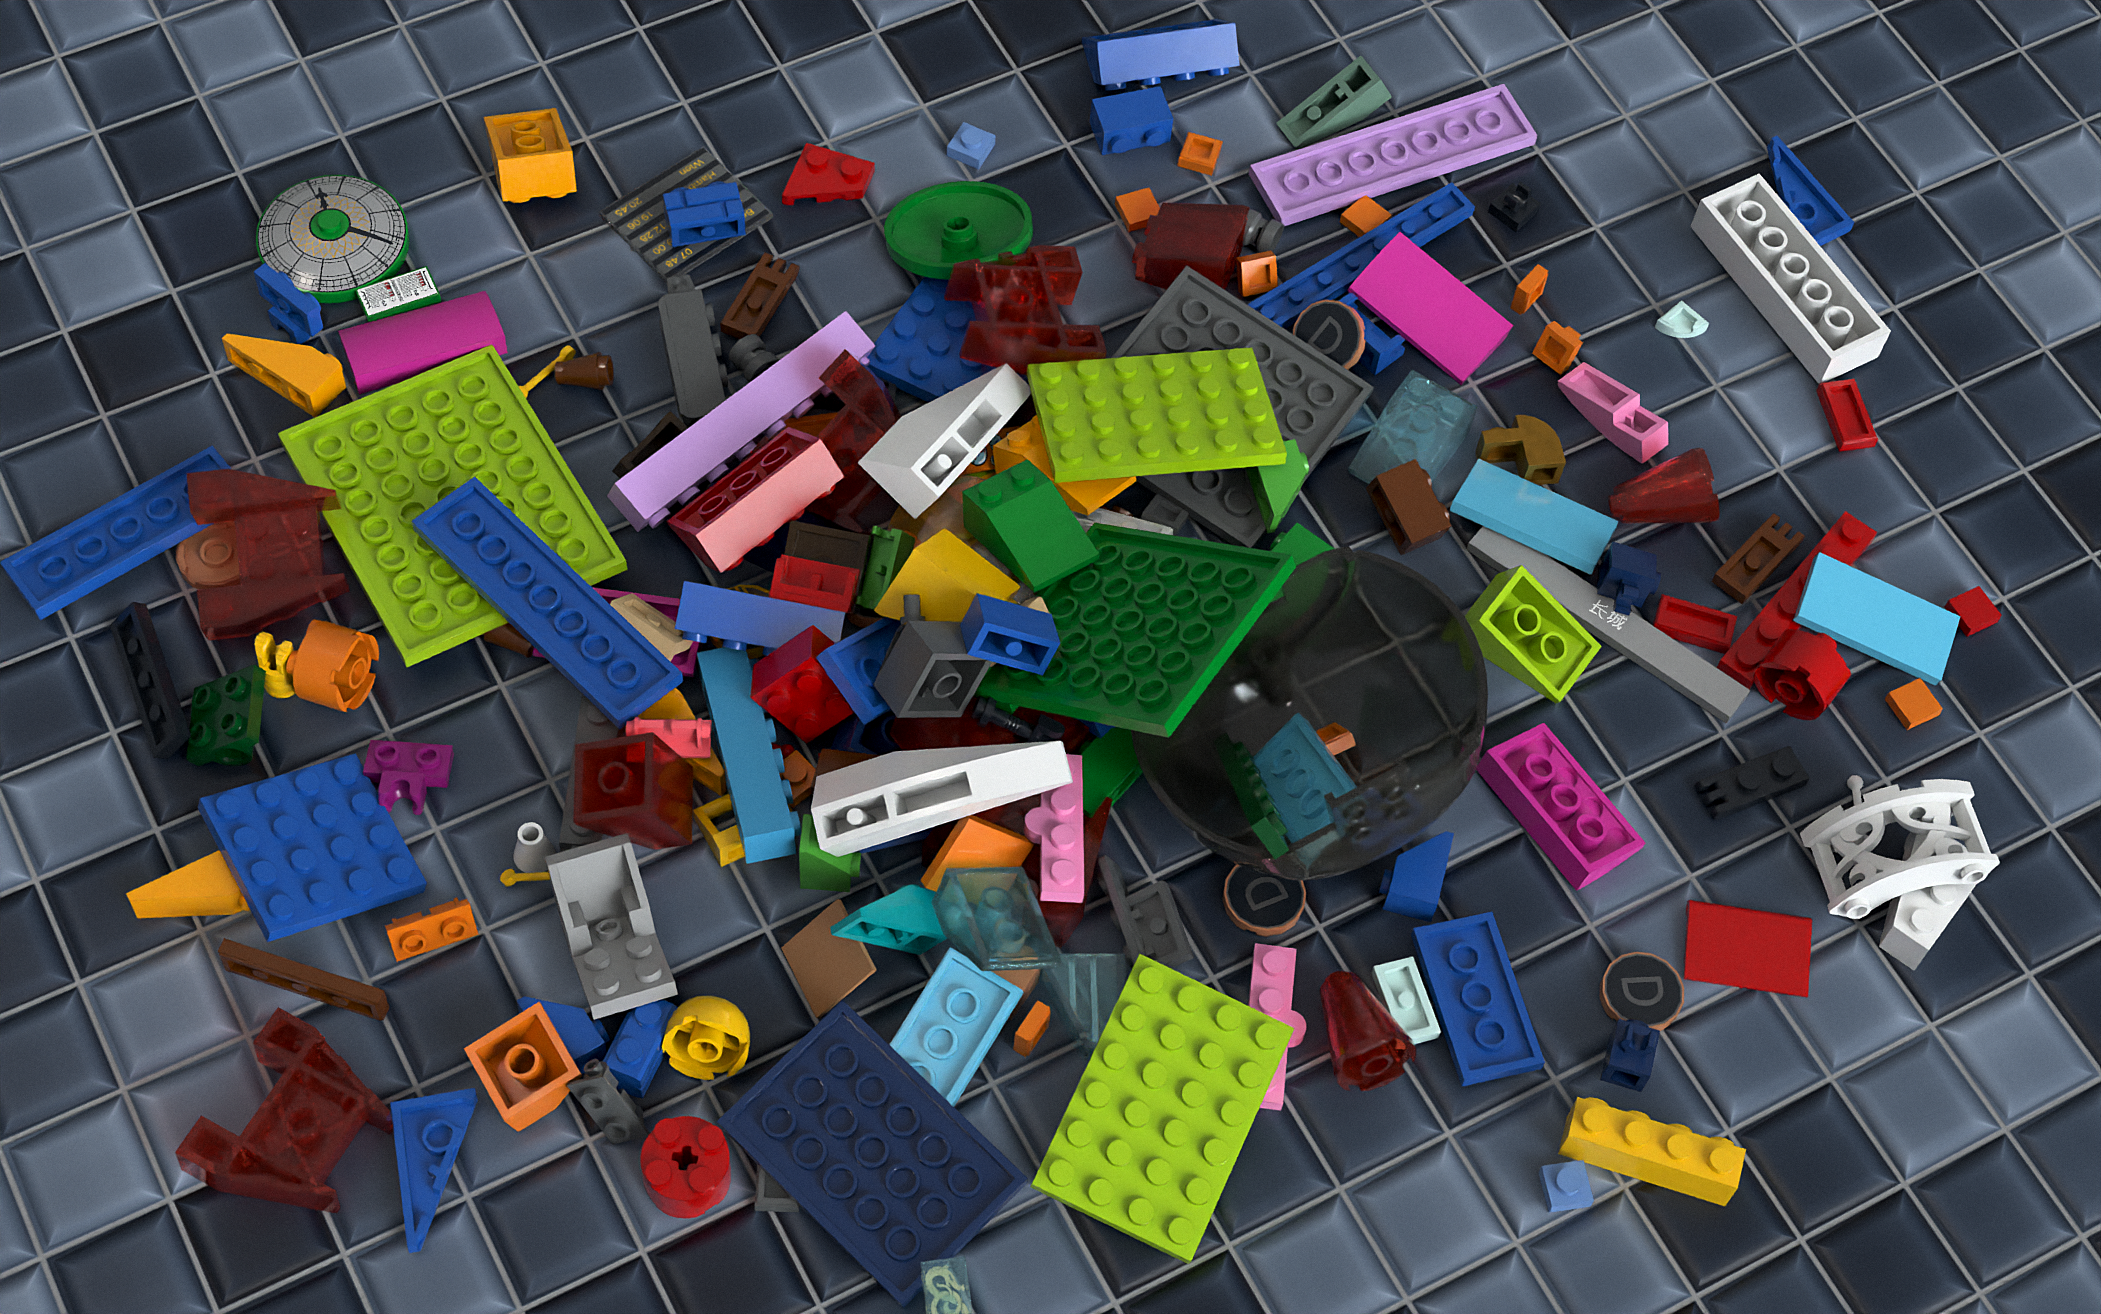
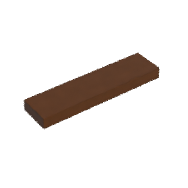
[218,938,390,1021]

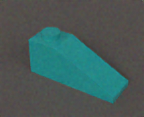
[830,884,950,955]

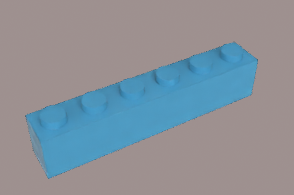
[697,647,801,864]

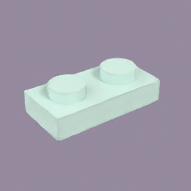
[1371,957,1441,1048]

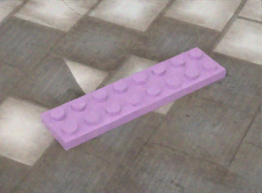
[1249,84,1538,226]

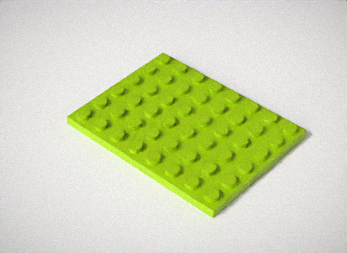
[278,344,628,668]

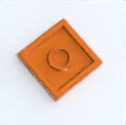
[920,815,1034,913]

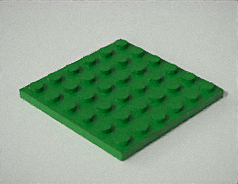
[973,522,1296,738]

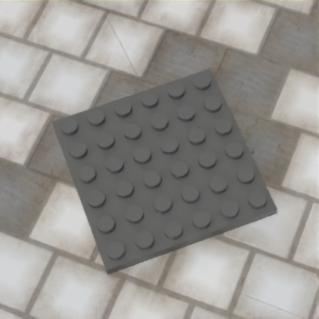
[1111,266,1374,548]

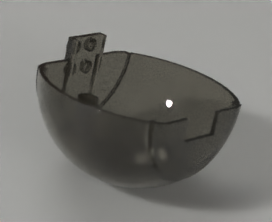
[1131,546,1488,880]

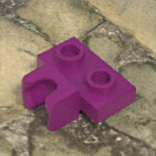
[363,740,454,815]

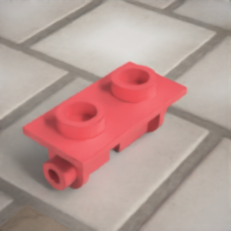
[626,717,712,758]

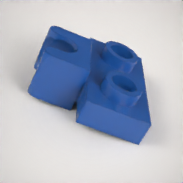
[254,263,323,344]

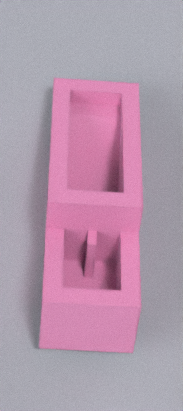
[1558,362,1668,464]

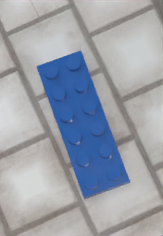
[0,446,254,620]

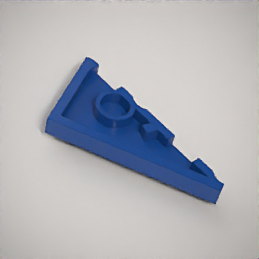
[1767,136,1854,246]
[390,1088,478,1253]

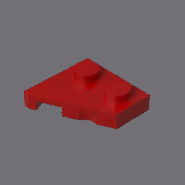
[782,143,875,205]

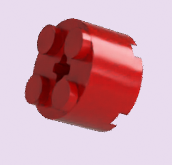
[1753,629,1851,720]
[640,1116,731,1219]

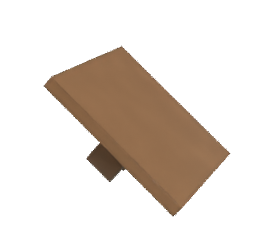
[781,899,877,1018]

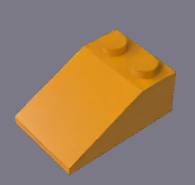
[484,108,577,203]
[993,415,1136,516]

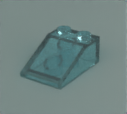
[1348,370,1478,484]
[931,867,1062,971]

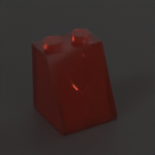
[1132,203,1250,290]
[573,732,693,850]

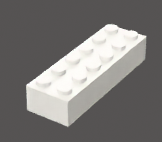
[1691,174,1891,384]

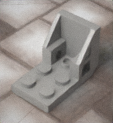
[544,833,678,1020]

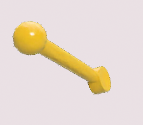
[518,345,576,398]
[500,869,550,887]

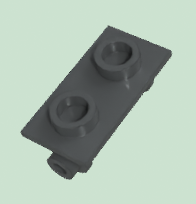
[567,1059,650,1144]

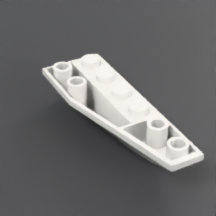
[858,363,1031,519]
[811,741,1073,857]

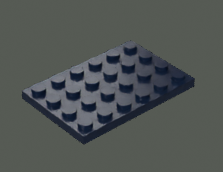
[717,1000,1028,1308]

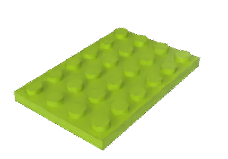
[1027,348,1287,483]
[1030,954,1295,1264]

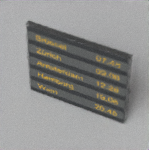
[599,146,773,285]

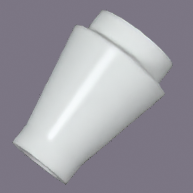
[513,822,555,873]

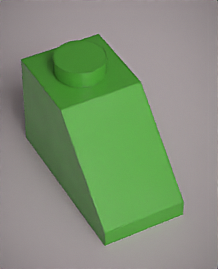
[1245,439,1309,533]
[799,814,861,892]

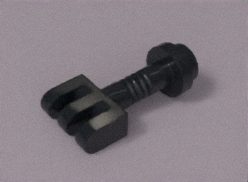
[970,695,1065,743]

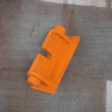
[385,897,479,962]

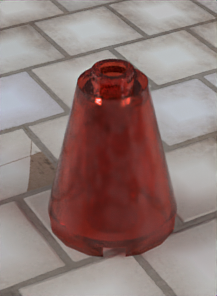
[1608,447,1720,524]
[1319,971,1416,1091]

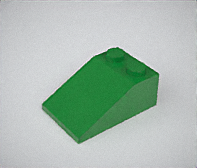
[962,459,1099,593]

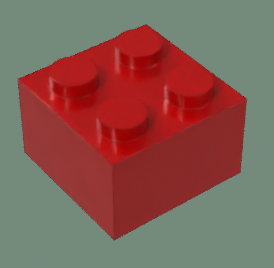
[750,625,854,744]

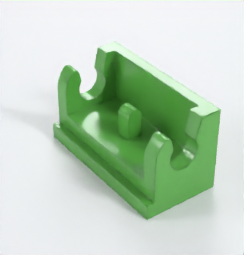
[854,526,915,612]

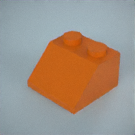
[464,1002,583,1132]

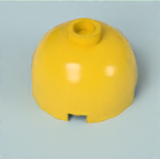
[661,996,750,1080]

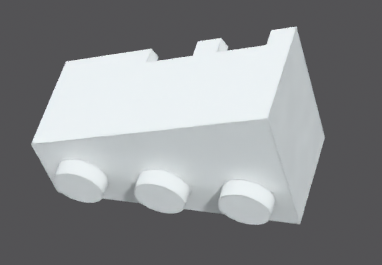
[1879,817,1976,970]

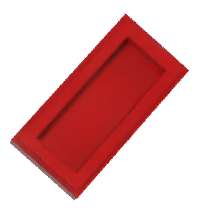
[1816,379,1878,452]
[1653,594,1737,654]

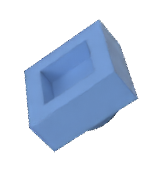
[947,122,996,170]
[1538,1160,1594,1213]

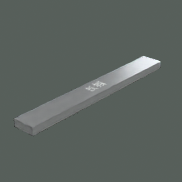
[1466,526,1751,724]

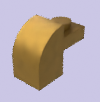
[1475,415,1566,485]

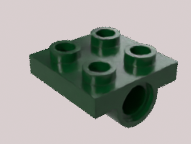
[186,665,266,766]

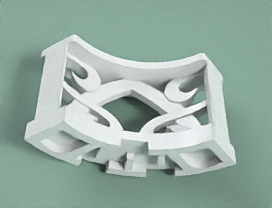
[1800,779,2000,919]

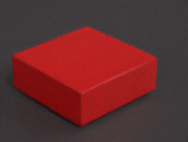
[1944,586,2002,637]

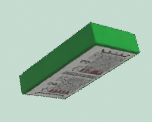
[355,266,441,322]

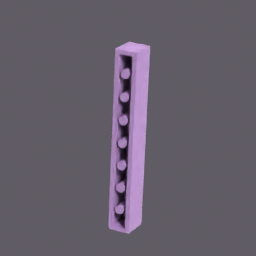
[607,311,875,532]

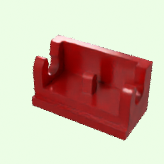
[768,554,861,613]

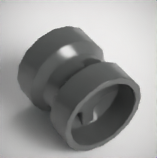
[1235,209,1284,253]
[729,334,779,383]

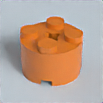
[286,619,379,712]

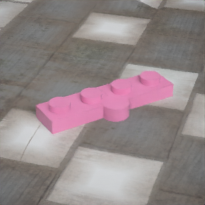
[1023,754,1084,903]
[1248,943,1307,1111]

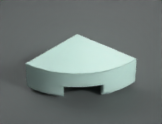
[1655,301,1709,338]

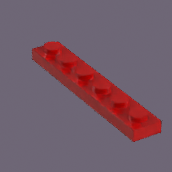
[1716,511,1878,690]

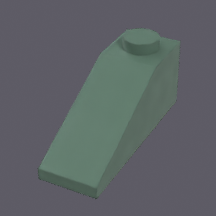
[1276,56,1392,150]

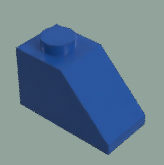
[1379,831,1454,922]
[516,996,610,1074]

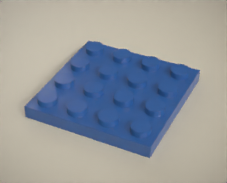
[862,277,1065,402]
[198,753,427,942]

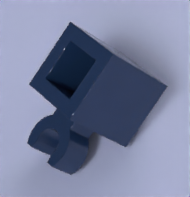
[1597,542,1661,616]
[1600,1019,1660,1092]

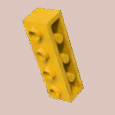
[1558,1097,1746,1206]

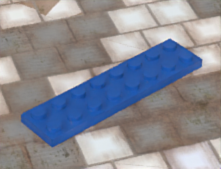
[411,477,683,729]

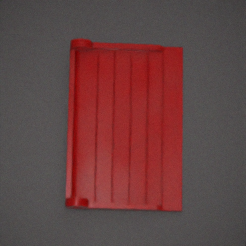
[1683,900,1812,998]

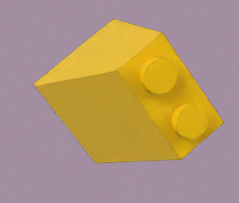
[874,528,1021,622]

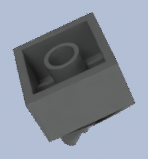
[873,594,992,718]

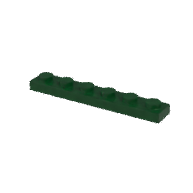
[1213,732,1289,860]

